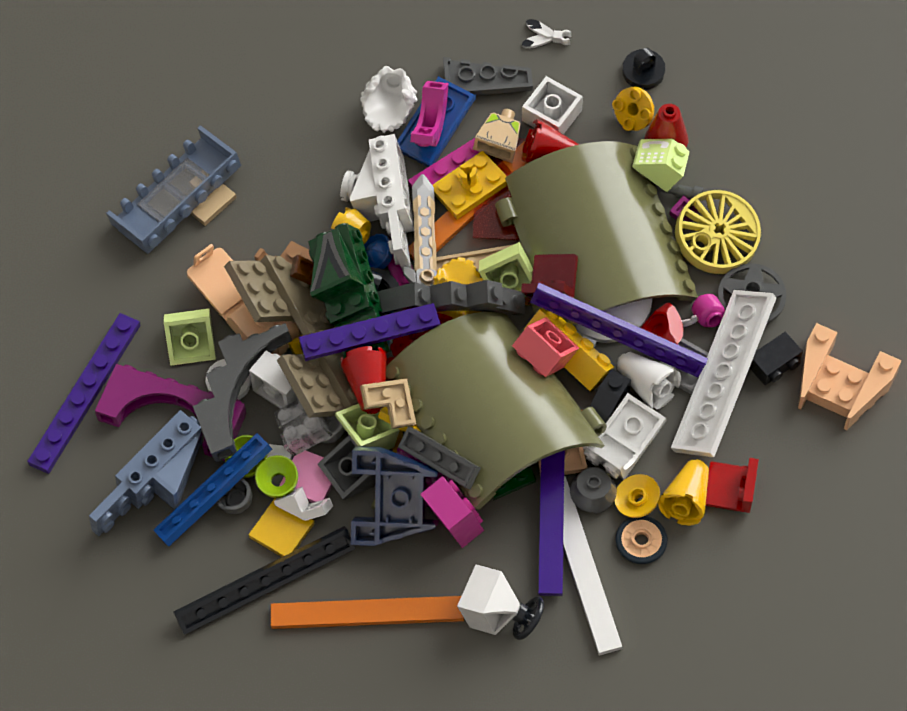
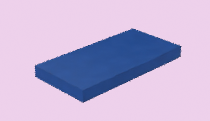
[397,76,476,167]

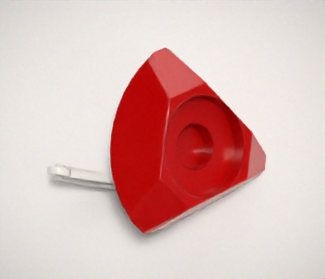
[640,303,698,345]

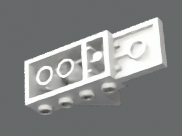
[350,134,414,271]

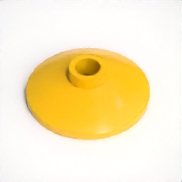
[614,474,660,518]

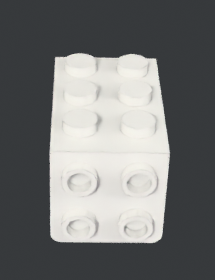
[583,393,667,480]

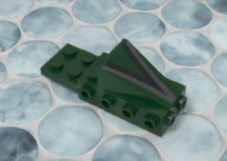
[308,223,390,359]

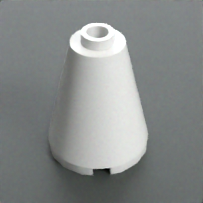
[617,352,681,410]

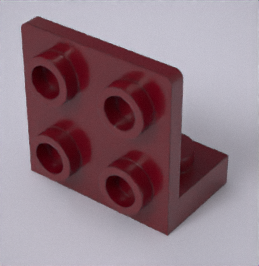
[521,254,578,299]

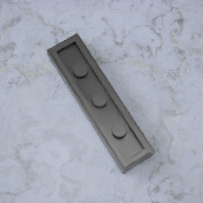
[398,426,481,489]

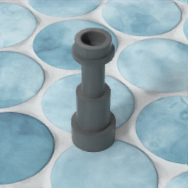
[654,183,704,202]

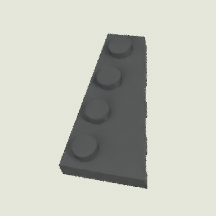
[443,57,533,95]

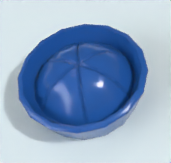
[364,234,394,269]

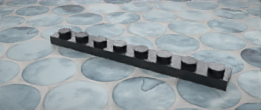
[173,526,356,635]

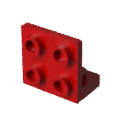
[706,458,759,513]

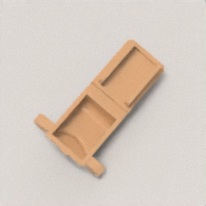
[187,244,301,356]

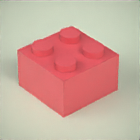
[512,317,579,377]

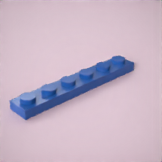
[154,433,273,547]

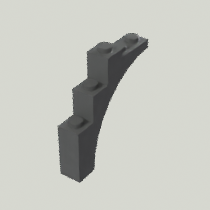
[377,280,525,316]
[193,323,293,462]

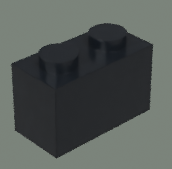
[749,331,803,385]

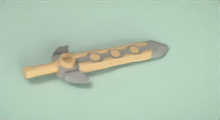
[403,174,437,286]

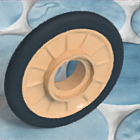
[615,516,668,564]

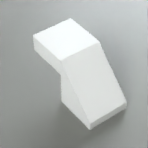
[274,487,333,521]

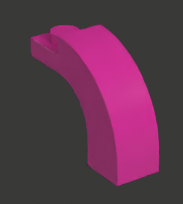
[410,81,449,146]

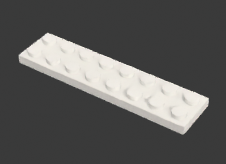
[671,290,776,457]

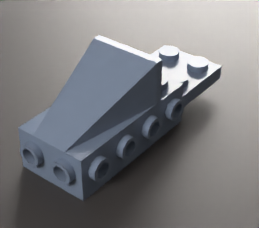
[89,410,202,536]

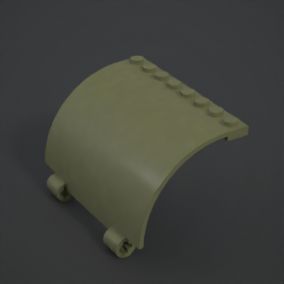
[495,141,698,326]
[386,312,607,510]

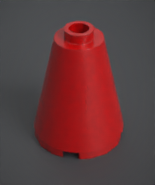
[645,104,688,148]
[522,119,579,163]
[340,346,387,414]

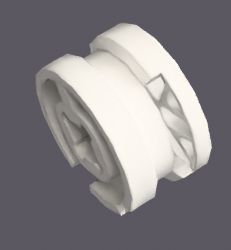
[340,170,360,202]

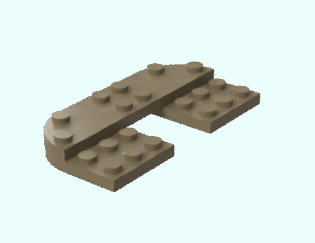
[224,255,358,418]

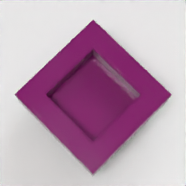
[669,196,699,222]

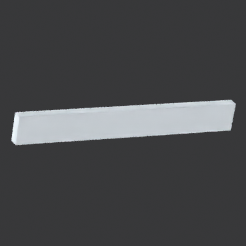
[563,476,622,656]

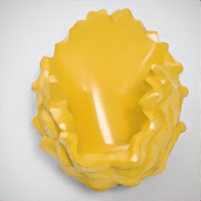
[433,257,483,319]

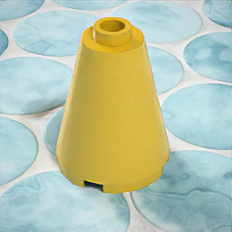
[658,459,709,526]

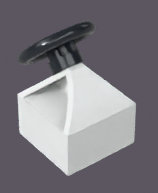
[457,564,544,640]

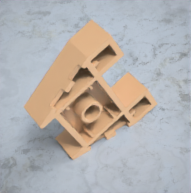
[798,323,902,430]

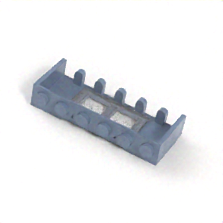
[106,125,242,254]

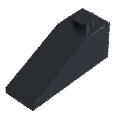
[589,369,631,423]

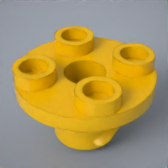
[612,87,654,131]

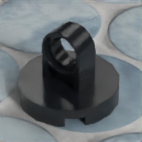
[623,48,665,90]

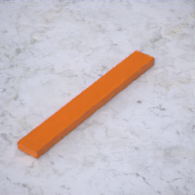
[408,141,528,260]
[271,596,464,629]

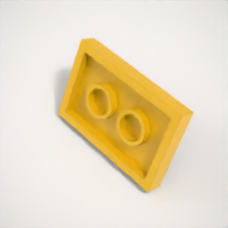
[433,151,507,220]

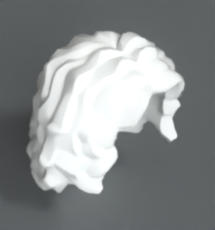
[360,66,417,133]

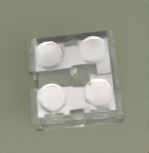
[274,400,333,457]

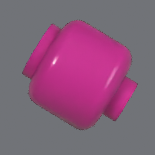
[691,294,725,327]

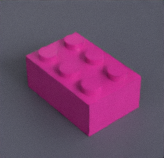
[420,476,484,548]

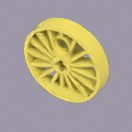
[675,190,761,274]

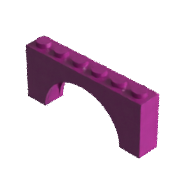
[95,364,247,461]

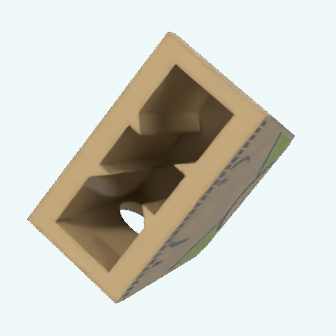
[473,109,520,163]

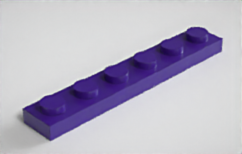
[299,303,440,361]

